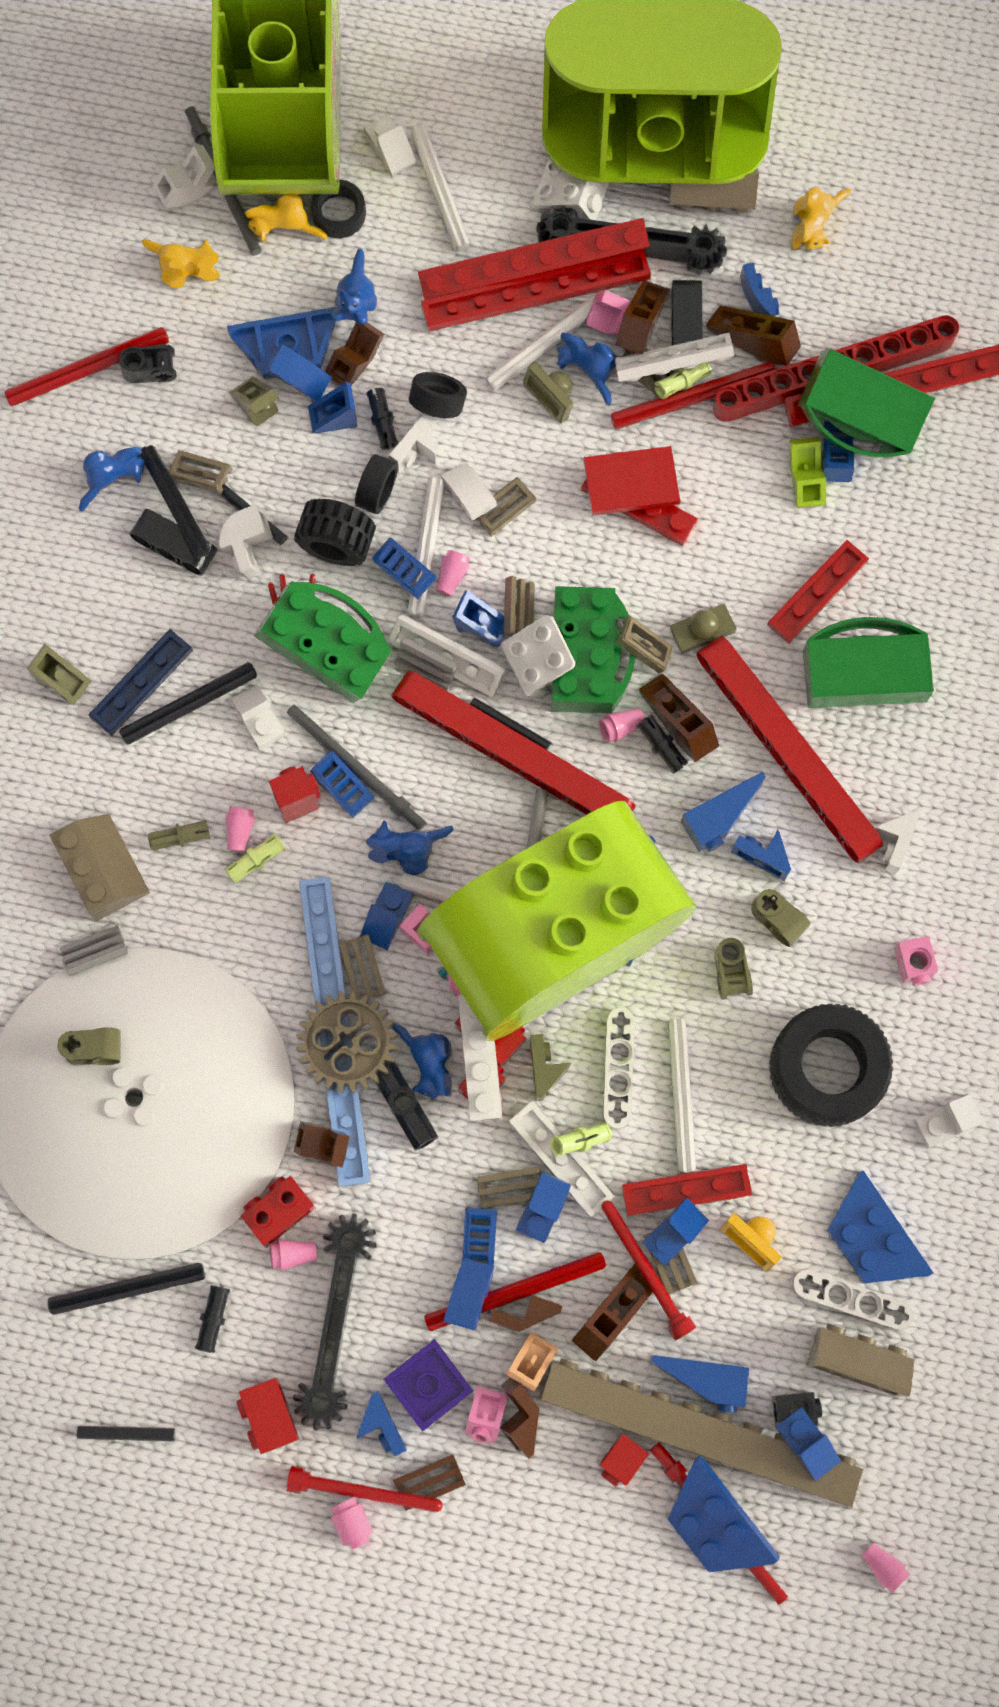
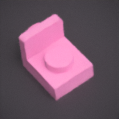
[465,1386,508,1443]

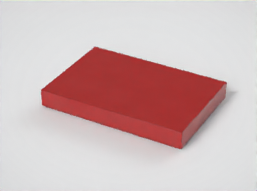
[583,446,680,516]

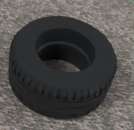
[769,1003,893,1127]

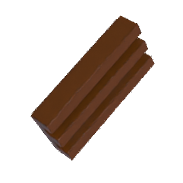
[393,1454,466,1511]

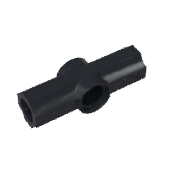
[375,1062,439,1151]

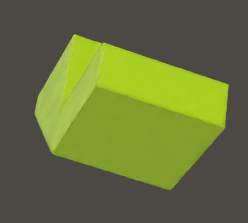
[789,437,826,508]

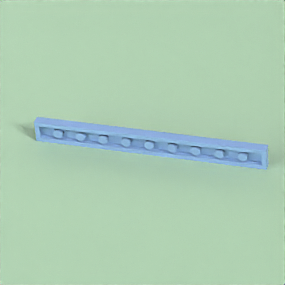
[299,876,371,1188]

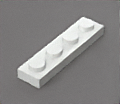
[615,333,734,382]
[388,614,506,697]
[458,995,502,1121]
[509,1101,615,1218]

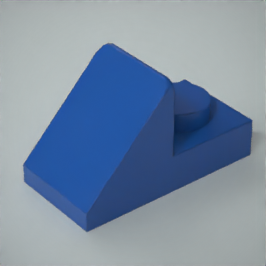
[452,590,505,647]
[731,830,791,881]
[360,882,414,951]
[516,1171,571,1243]
[642,1197,709,1266]
[357,1391,407,1457]
[775,1407,841,1481]

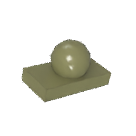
[523,362,574,423]
[669,603,737,654]

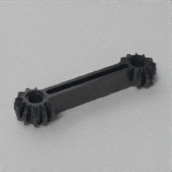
[536,205,727,275]
[293,1214,377,1430]

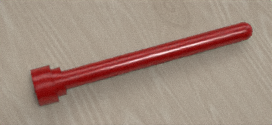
[601,1200,696,1340]
[286,1465,443,1512]

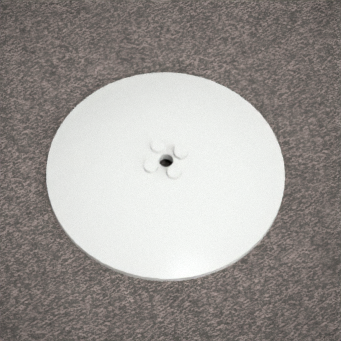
[0,948,295,1260]

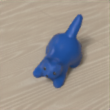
[331,248,377,324]
[557,332,616,406]
[79,447,145,512]
[366,821,454,875]
[392,1023,452,1099]

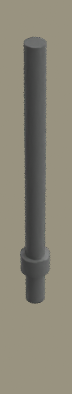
[185,106,262,256]
[287,704,427,831]

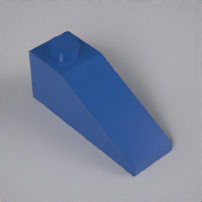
[681,772,766,852]
[650,1355,749,1413]

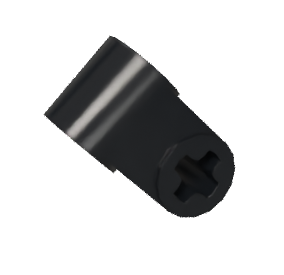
[119,344,177,384]

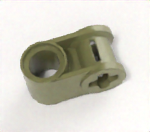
[751,889,811,947]
[714,938,753,1000]
[57,1027,121,1066]

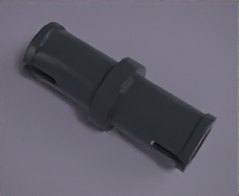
[366,388,398,449]
[636,714,688,774]
[195,1285,230,1353]

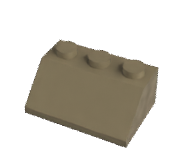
[669,168,759,213]
[49,814,150,922]
[806,1324,915,1397]

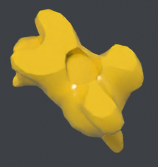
[791,187,851,250]
[245,194,328,242]
[142,239,220,288]

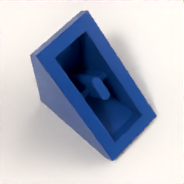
[308,382,357,433]

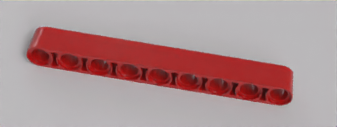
[713,315,959,422]
[696,635,883,863]
[391,670,636,815]

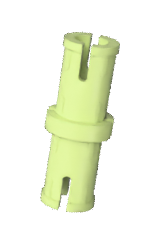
[654,362,712,399]
[224,833,286,884]
[550,1122,612,1156]

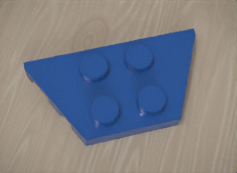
[227,307,336,379]
[827,1170,934,1284]
[667,1455,780,1572]

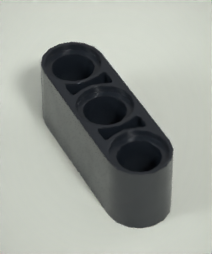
[671,280,703,346]
[129,509,218,576]

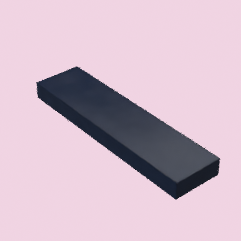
[88,629,193,737]

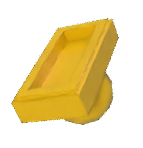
[720,1213,782,1271]

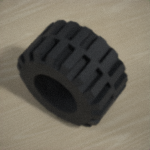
[294,498,376,566]

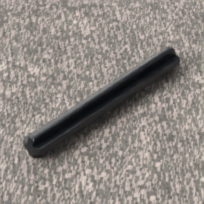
[140,445,210,558]
[119,662,257,745]
[47,1263,205,1315]

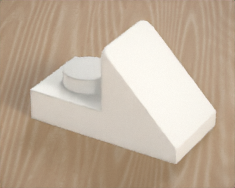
[364,114,417,177]
[389,414,436,473]
[230,685,286,750]
[875,811,921,875]
[913,1095,984,1149]

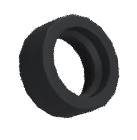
[311,179,366,239]
[408,372,467,419]
[355,454,398,514]

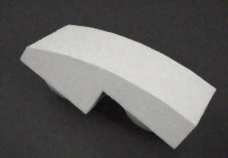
[441,462,497,521]

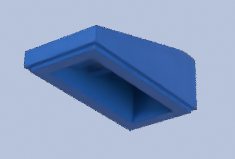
[822,421,854,482]
[372,538,437,599]
[310,751,375,818]
[462,1208,497,1266]

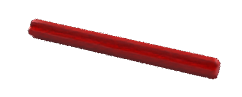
[4,327,169,406]
[611,362,775,429]
[424,1252,606,1331]

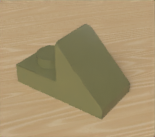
[229,376,279,426]
[27,644,91,705]
[530,1034,571,1101]

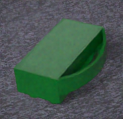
[797,349,935,458]
[253,581,392,703]
[551,586,635,714]
[803,617,934,708]

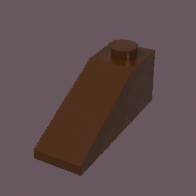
[615,280,670,354]
[706,305,801,366]
[638,673,719,762]
[571,1263,653,1362]

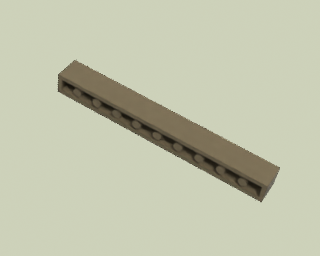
[540,1359,863,1507]

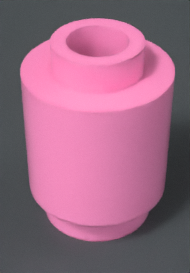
[331,1497,373,1550]

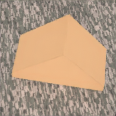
[506,1332,558,1392]

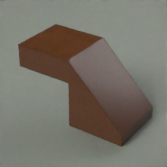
[325,322,385,386]
[293,1121,350,1168]
[489,1295,562,1333]
[500,1378,539,1459]

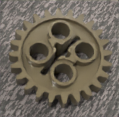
[296,991,398,1094]

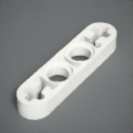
[603,1007,635,1130]
[792,1270,914,1330]

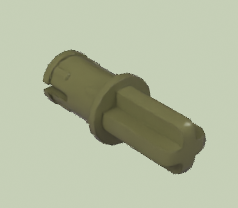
[148,820,210,850]

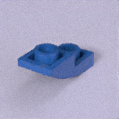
[740,263,779,316]
[266,344,332,401]
[443,1258,495,1330]

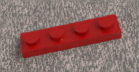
[581,479,698,547]
[767,540,869,644]
[621,1164,752,1217]

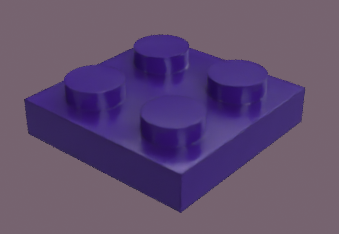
[383,1339,474,1432]

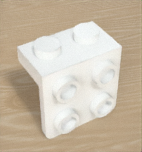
[533,159,610,220]
[501,615,575,698]

